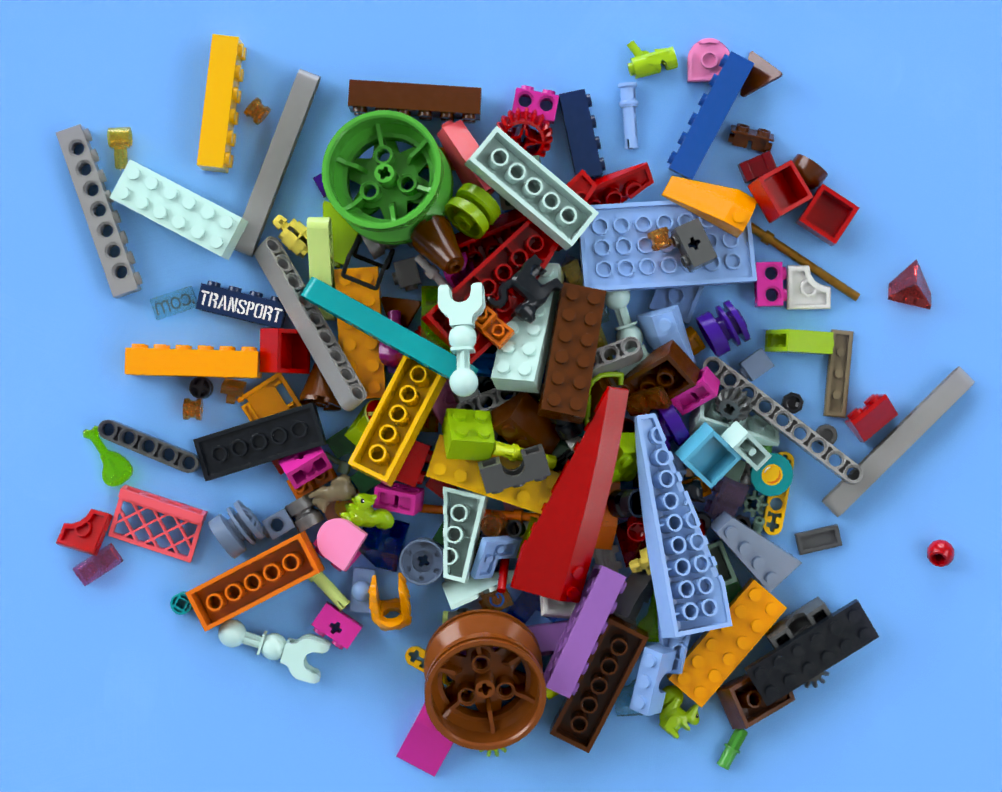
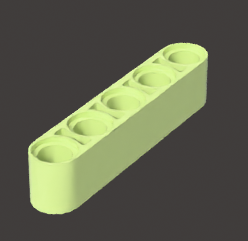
[307,217,336,320]

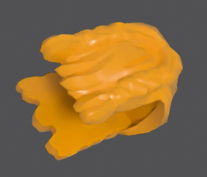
[368,572,412,631]

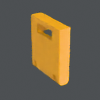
[236,373,302,422]

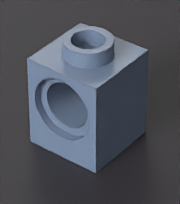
[738,348,774,381]
[261,508,296,540]

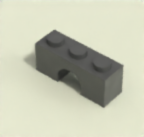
[478,444,551,494]
[765,597,831,649]

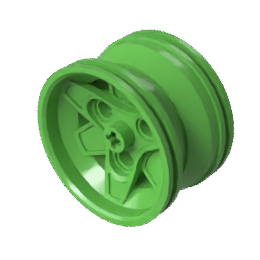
[322,110,454,245]

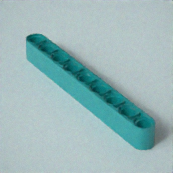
[300,277,478,380]

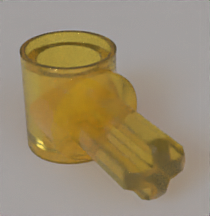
[107,127,132,169]

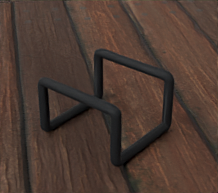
[341,235,395,290]

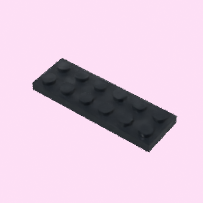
[193,402,327,481]
[744,599,879,706]

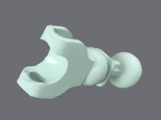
[438,282,486,397]
[604,291,650,376]
[218,619,331,684]

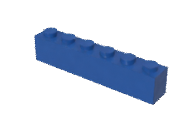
[667,51,755,180]

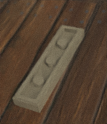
[823,329,854,418]

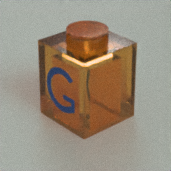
[479,588,514,611]

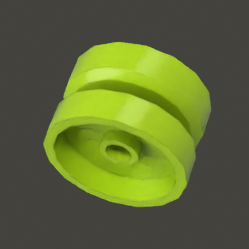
[444,183,501,239]

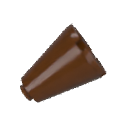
[411,215,464,274]
[299,363,341,411]

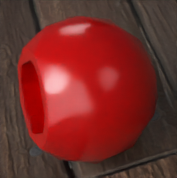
[927,540,955,567]

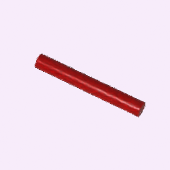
[497,534,510,593]

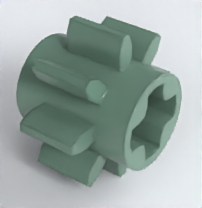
[740,490,769,517]

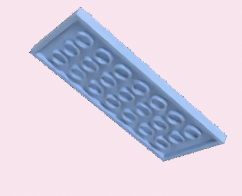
[579,200,757,292]

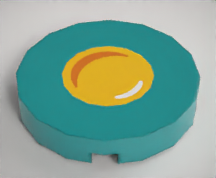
[749,453,794,496]

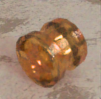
[244,97,271,125]
[647,227,673,251]
[183,398,203,420]

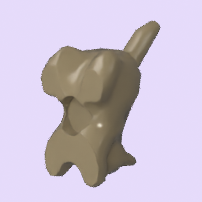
[308,474,357,513]

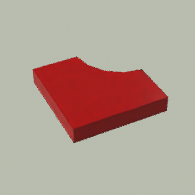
[56,509,113,556]

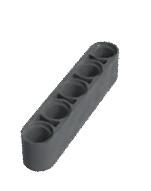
[98,420,200,473]

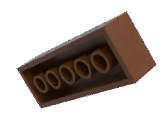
[348,79,482,123]
[537,282,606,424]
[550,614,649,753]

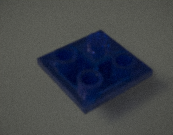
[359,520,410,572]

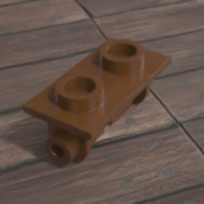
[728,123,774,153]

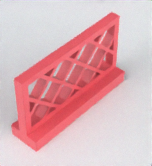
[108,485,208,563]

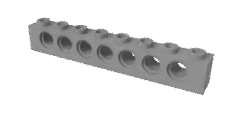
[56,124,143,298]

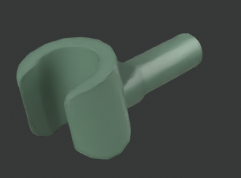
[325,451,351,475]

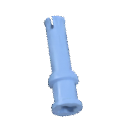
[618,82,639,149]

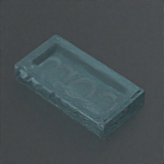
[150,286,197,320]

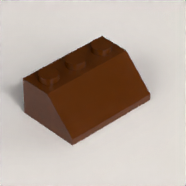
[491,392,560,455]

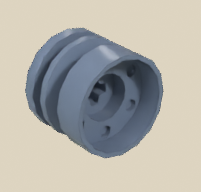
[208,500,265,559]
[399,537,444,585]

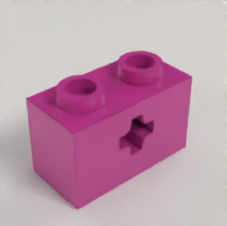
[278,446,333,490]
[311,601,363,650]

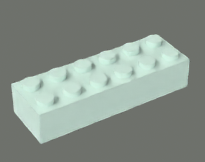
[464,126,599,250]
[110,160,248,260]
[491,263,565,393]

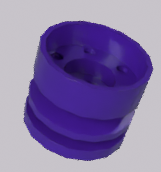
[695,300,751,358]
[646,401,690,451]

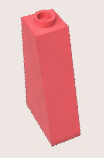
[437,120,495,195]

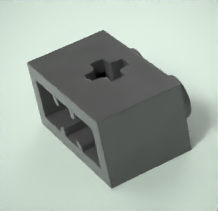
[670,218,717,272]

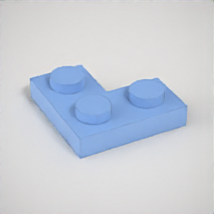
[470,535,522,579]

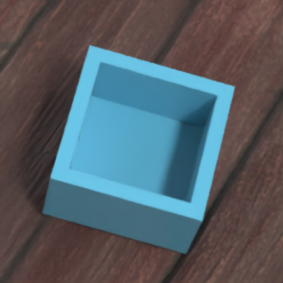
[675,422,742,489]

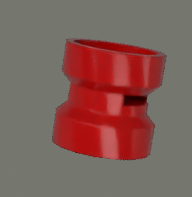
[627,517,645,542]

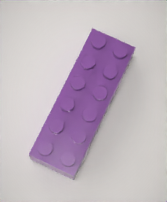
[543,564,627,699]

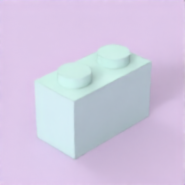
[721,421,772,471]

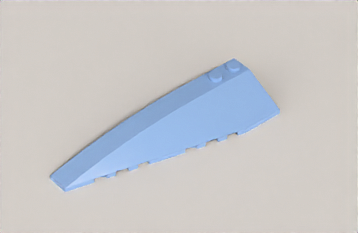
[634,413,733,638]

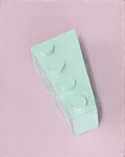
[443,486,489,583]

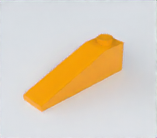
[662,176,757,238]

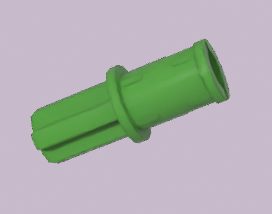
[716,729,748,770]

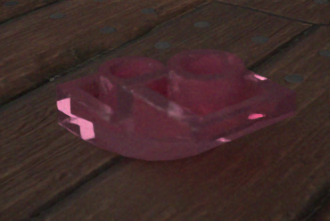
[73,543,124,586]

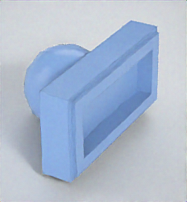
[350,567,376,613]

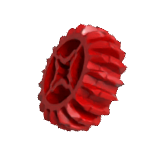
[496,107,553,157]

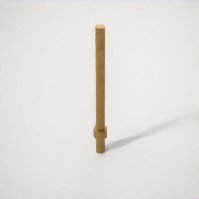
[751,223,860,301]

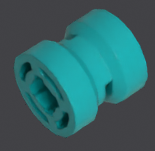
[170,591,193,615]

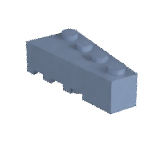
[710,511,802,592]

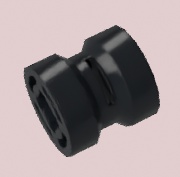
[189,377,214,399]

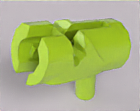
[627,40,678,79]

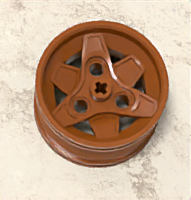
[424,609,547,750]

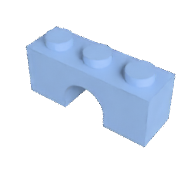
[629,643,676,716]

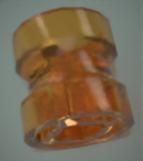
[480,510,507,537]

